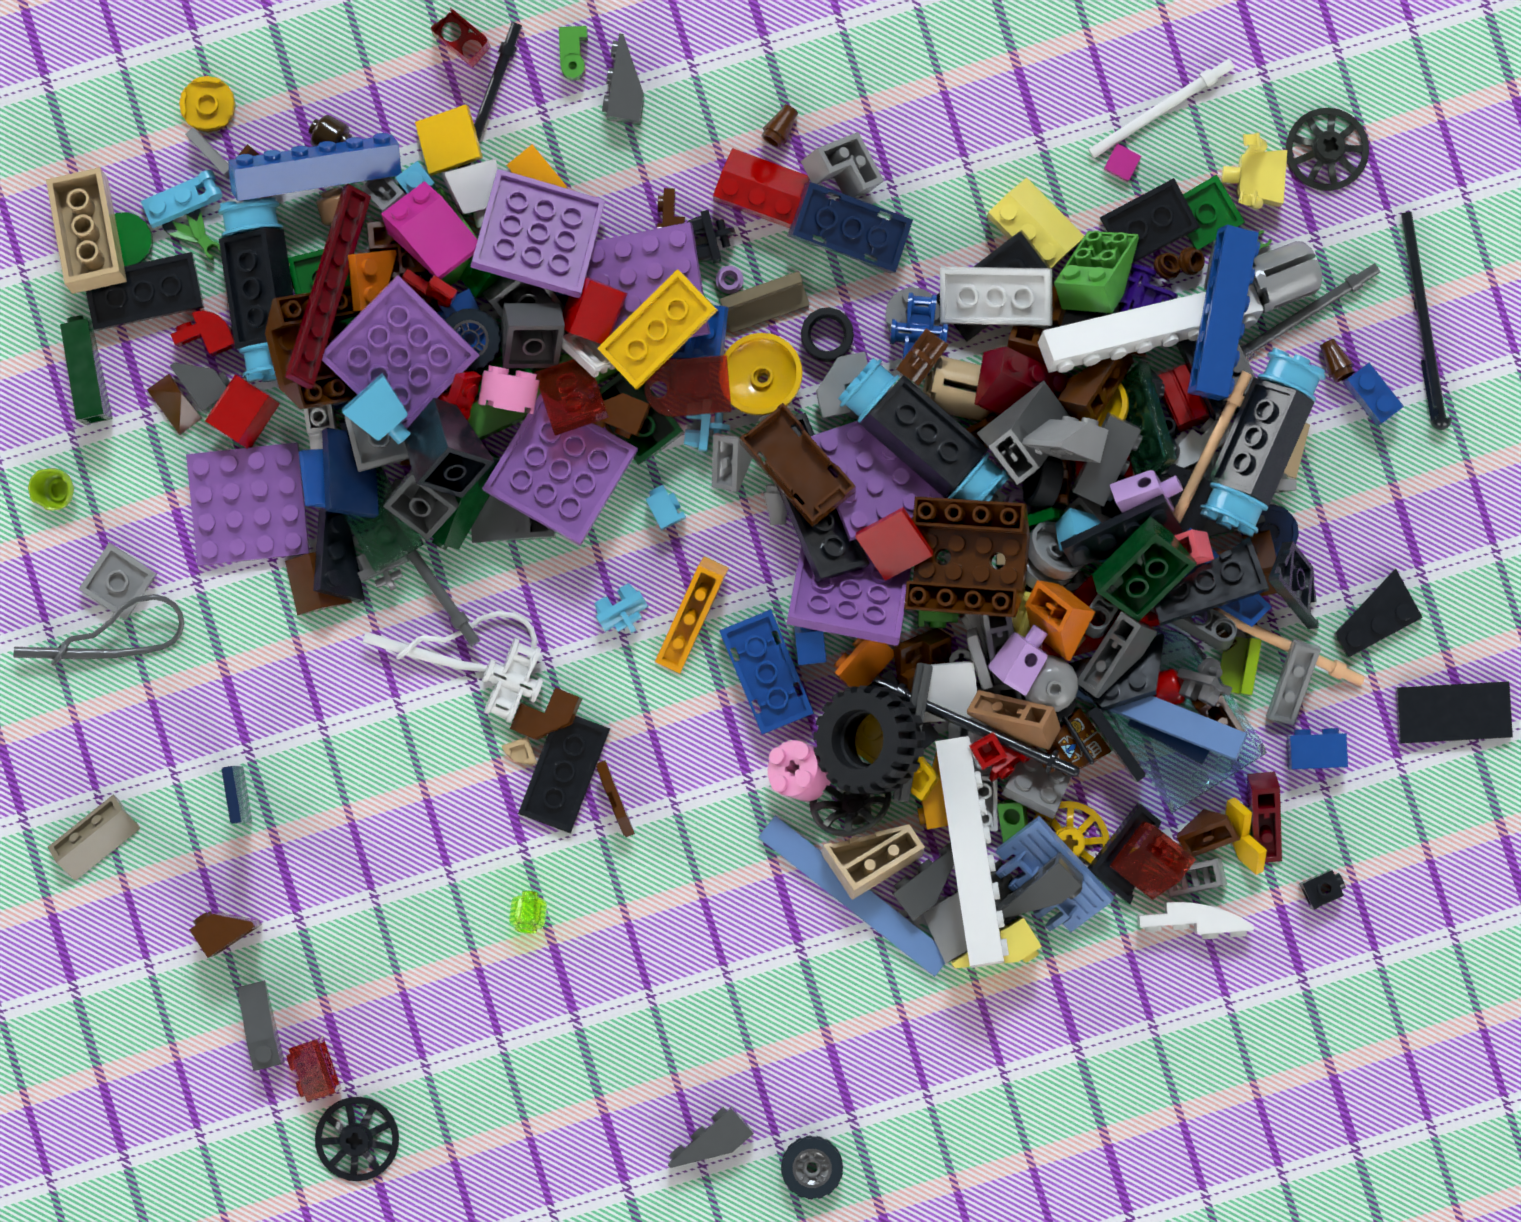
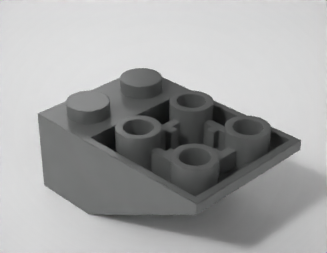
[977,381,1070,485]
[471,495,556,543]

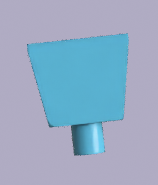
[342,373,411,445]

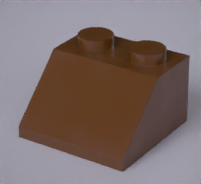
[189,911,262,958]

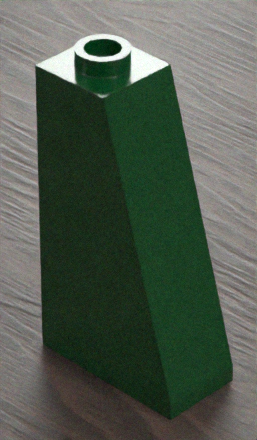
[60,315,113,425]
[432,449,501,550]

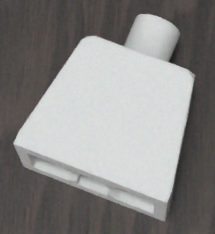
[441,159,497,228]

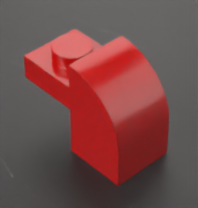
[170,311,235,357]

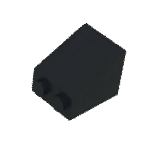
[404,398,494,498]

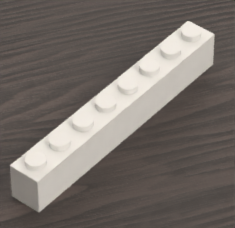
[1038,282,1263,373]
[935,736,1009,968]

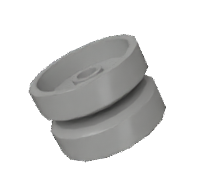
[1026,521,1083,589]

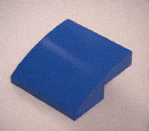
[670,305,728,363]
[298,449,325,508]

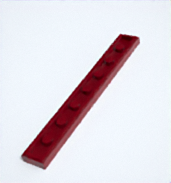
[285,184,371,389]

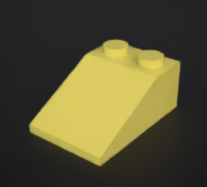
[950,916,1042,969]

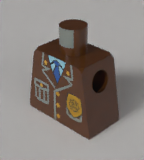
[1042,708,1112,776]

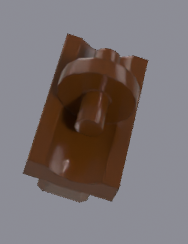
[896,328,949,386]

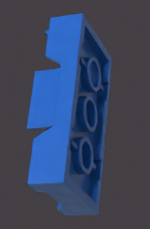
[719,609,814,735]

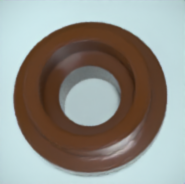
[1179,247,1205,275]
[1153,253,1180,280]

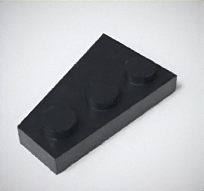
[313,508,365,603]
[1334,568,1423,658]

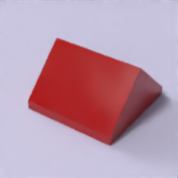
[562,276,628,344]
[205,374,280,449]

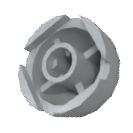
[1024,655,1078,712]

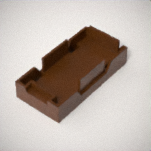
[740,403,856,527]

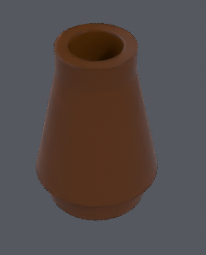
[761,104,798,148]
[1320,339,1355,382]

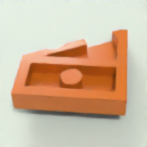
[348,250,397,311]

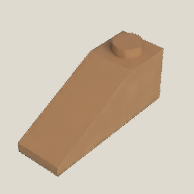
[967,690,1061,750]

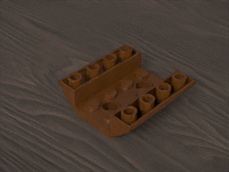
[265,286,361,410]
[904,496,1030,618]

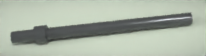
[1241,263,1380,357]
[378,505,480,647]

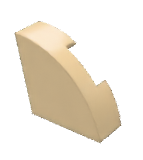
[502,737,537,765]

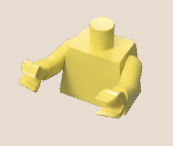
[1221,132,1287,209]

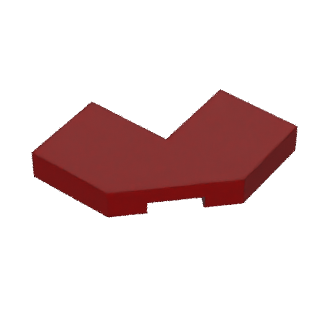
[402,269,458,307]

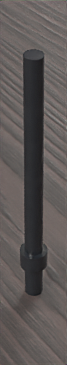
[457,22,522,169]

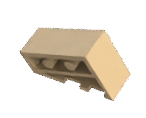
[821,824,925,900]

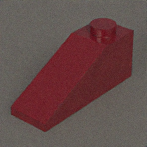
[1247,771,1282,863]

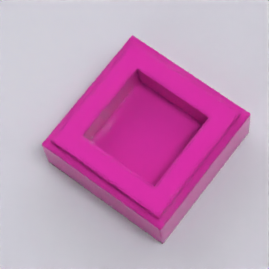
[1104,144,1142,182]

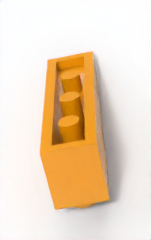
[655,556,729,674]

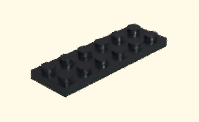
[777,413,870,582]

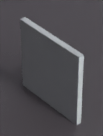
[922,892,968,964]

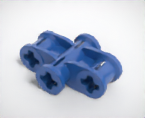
[890,292,948,376]

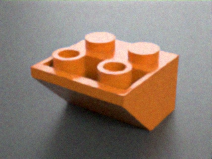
[1025,580,1095,661]
[833,638,894,687]

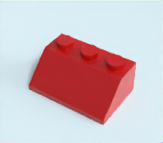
[713,148,810,229]

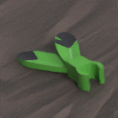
[162,209,221,261]

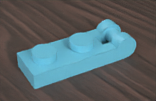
[141,170,223,228]

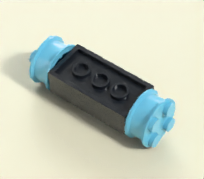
[218,197,294,382]
[1200,348,1326,537]
[838,358,1010,501]

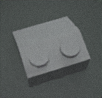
[1022,416,1109,463]

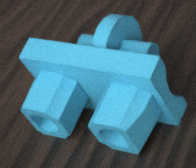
[684,399,730,452]
[594,583,649,633]

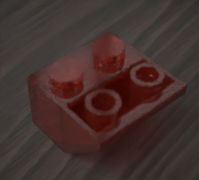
[1110,821,1196,900]

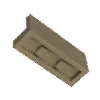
[720,271,809,333]
[48,794,140,880]

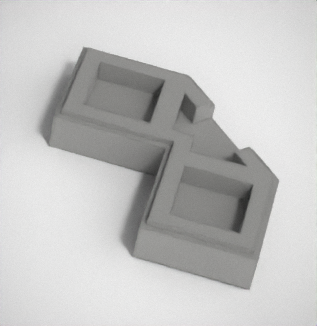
[816,352,868,419]

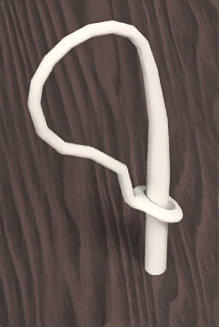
[363,611,537,672]

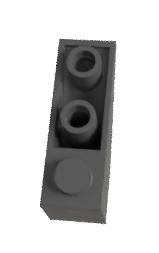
[602,33,645,125]
[892,842,954,921]
[668,1106,754,1168]

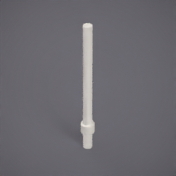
[1088,59,1235,158]

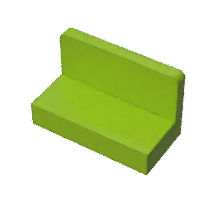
[1218,636,1262,696]

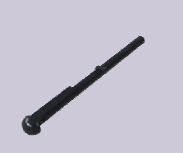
[1401,212,1452,430]

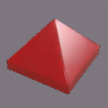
[969,732,1007,770]

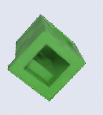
[918,610,958,628]

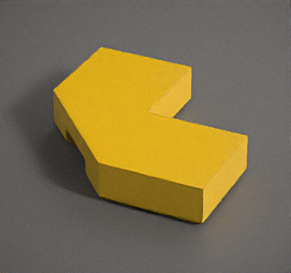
[1225,797,1267,875]

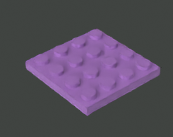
[470,168,605,298]
[586,222,710,345]
[322,275,479,429]
[482,394,638,546]
[811,418,951,541]
[186,442,310,566]
[786,545,911,646]

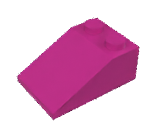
[381,181,478,279]

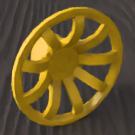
[1032,801,1109,864]

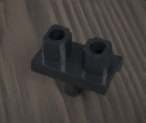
[687,210,736,264]

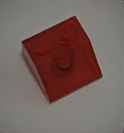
[286,1036,342,1102]

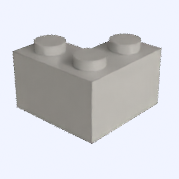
[801,132,884,198]

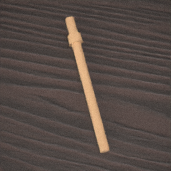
[1174,370,1253,523]
[1215,607,1365,686]

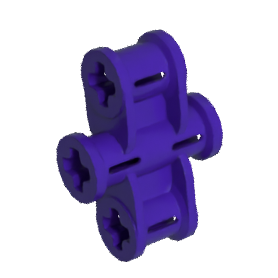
[1115,264,1178,313]

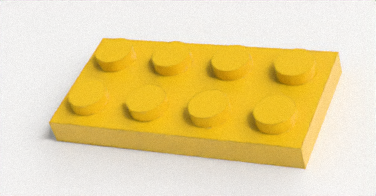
[597,269,718,390]

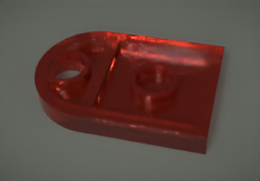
[645,355,732,417]

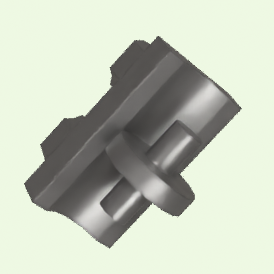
[356,541,409,591]
[1177,658,1232,706]

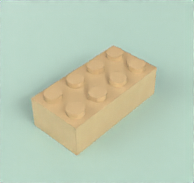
[46,167,127,294]

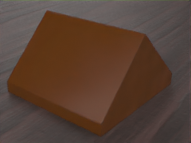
[285,552,352,616]

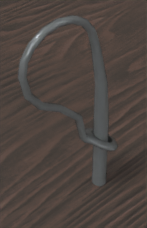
[13,594,185,665]

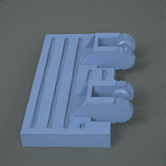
[996,816,1114,932]

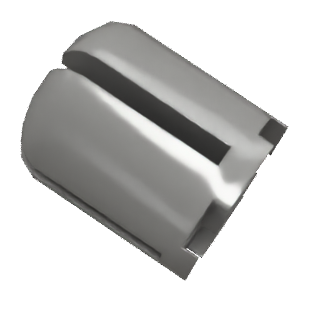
[1252,241,1322,313]

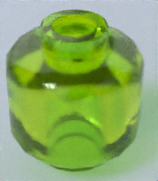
[509,890,547,934]

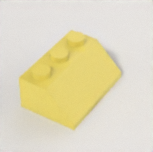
[987,177,1084,269]

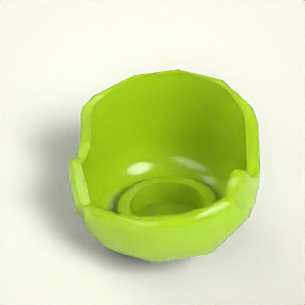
[28,468,75,511]

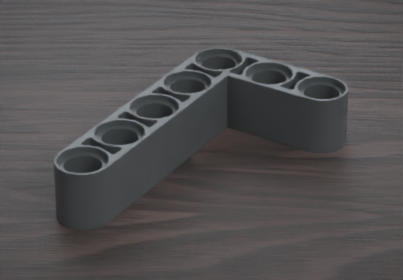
[1085,593,1237,650]

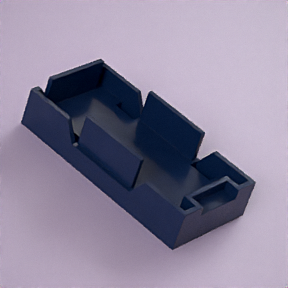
[787,182,913,274]

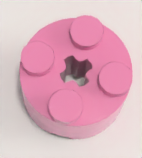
[478,365,540,414]
[768,740,831,802]

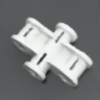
[482,638,543,723]

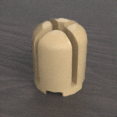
[923,356,990,421]

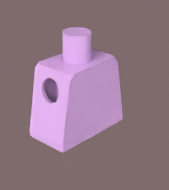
[1110,470,1183,513]
[988,625,1048,696]

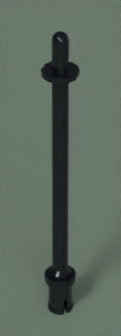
[872,675,1080,777]

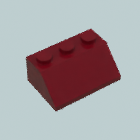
[974,346,1068,416]

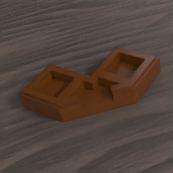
[510,687,583,740]
[596,760,635,837]

